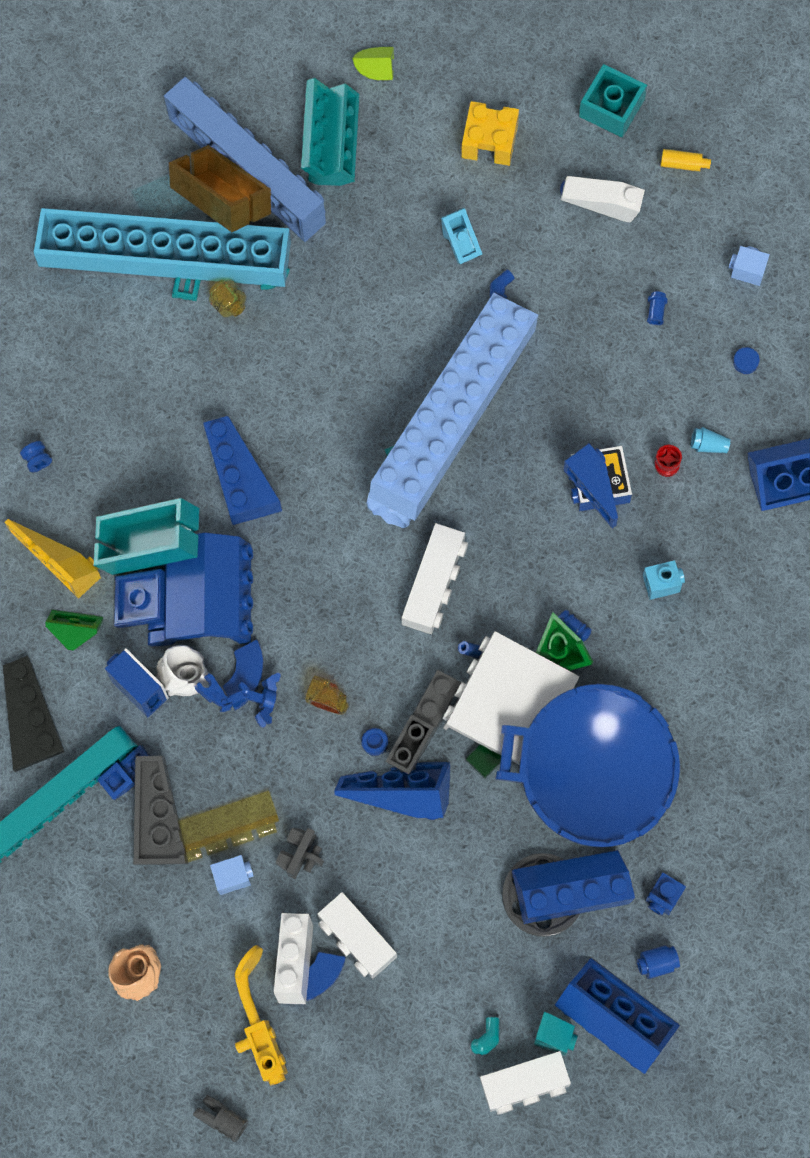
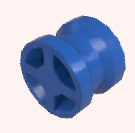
[20,441,52,473]

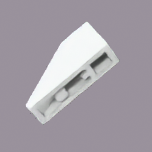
[561,176,645,223]

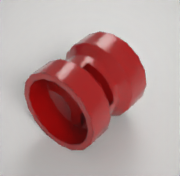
[654,444,682,477]

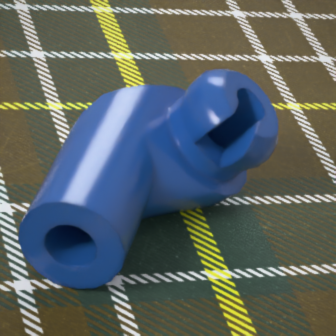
[490,270,515,299]

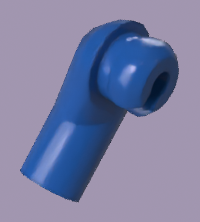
[458,641,482,659]

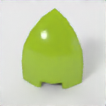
[352,47,394,80]

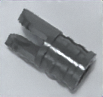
[193,1095,249,1142]

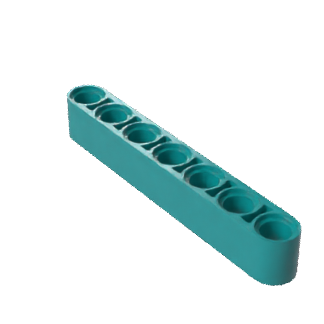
[0,726,138,863]

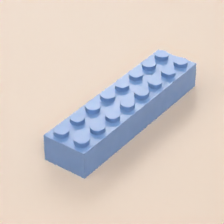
[164,77,326,242]

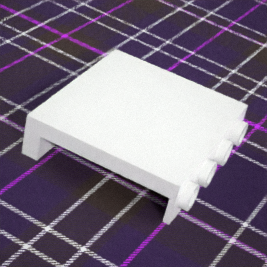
[442,631,580,769]

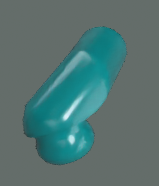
[471,1017,499,1055]

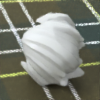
[155,645,209,696]

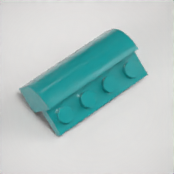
[301,78,360,186]

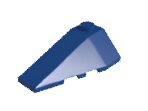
[334,762,451,820]

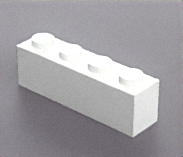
[402,523,468,635]

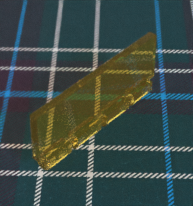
[179,791,279,863]

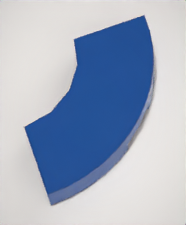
[222,640,264,711]
[306,952,346,1001]

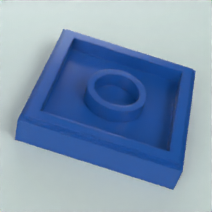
[114,569,165,628]

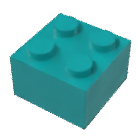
[579,64,647,138]

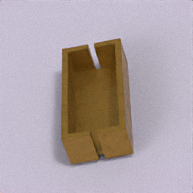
[169,145,271,232]

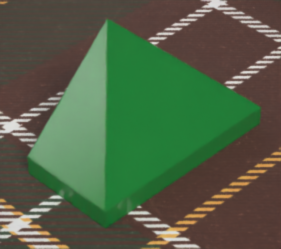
[45,610,103,651]

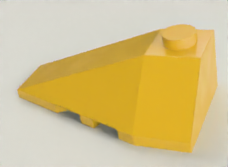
[4,519,101,599]

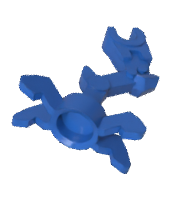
[194,673,281,728]

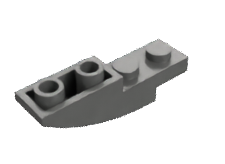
[385,670,461,774]

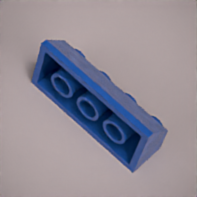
[748,438,810,511]
[512,850,635,924]
[555,958,680,1074]

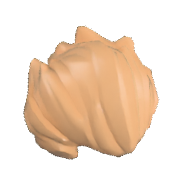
[108,944,161,1001]

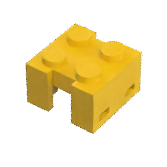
[462,101,519,166]

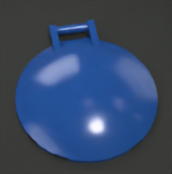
[496,684,680,847]

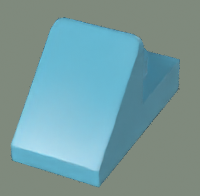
[441,208,482,264]

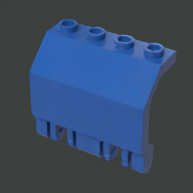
[148,533,253,646]

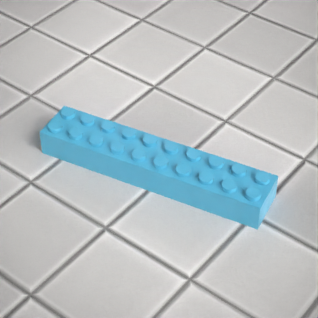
[34,208,291,287]

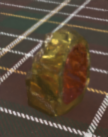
[305,675,349,715]

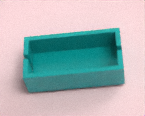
[93,498,200,575]

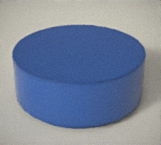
[733,347,760,374]
[362,728,388,756]

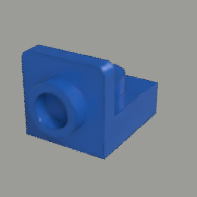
[646,873,686,916]

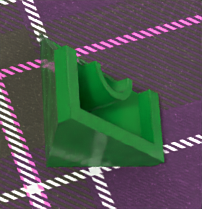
[536,612,593,671]

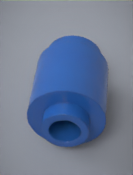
[637,945,680,979]

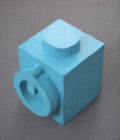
[643,560,685,600]

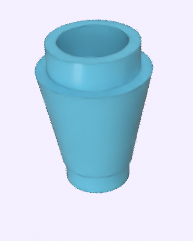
[690,427,730,453]

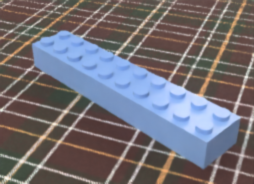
[369,293,538,521]

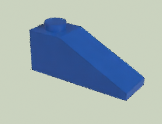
[564,444,618,529]

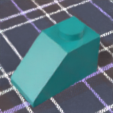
[534,1012,578,1056]

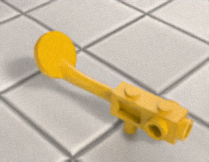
[235,945,288,1086]

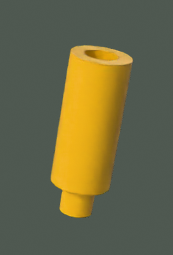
[661,149,711,172]

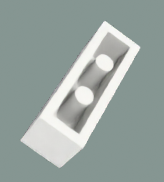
[318,892,397,979]
[274,913,313,1004]
[480,1051,571,1115]

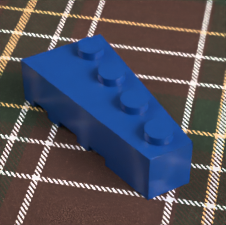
[203,416,282,525]

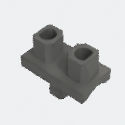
[275,827,324,879]

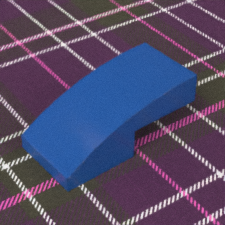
[97,745,150,800]

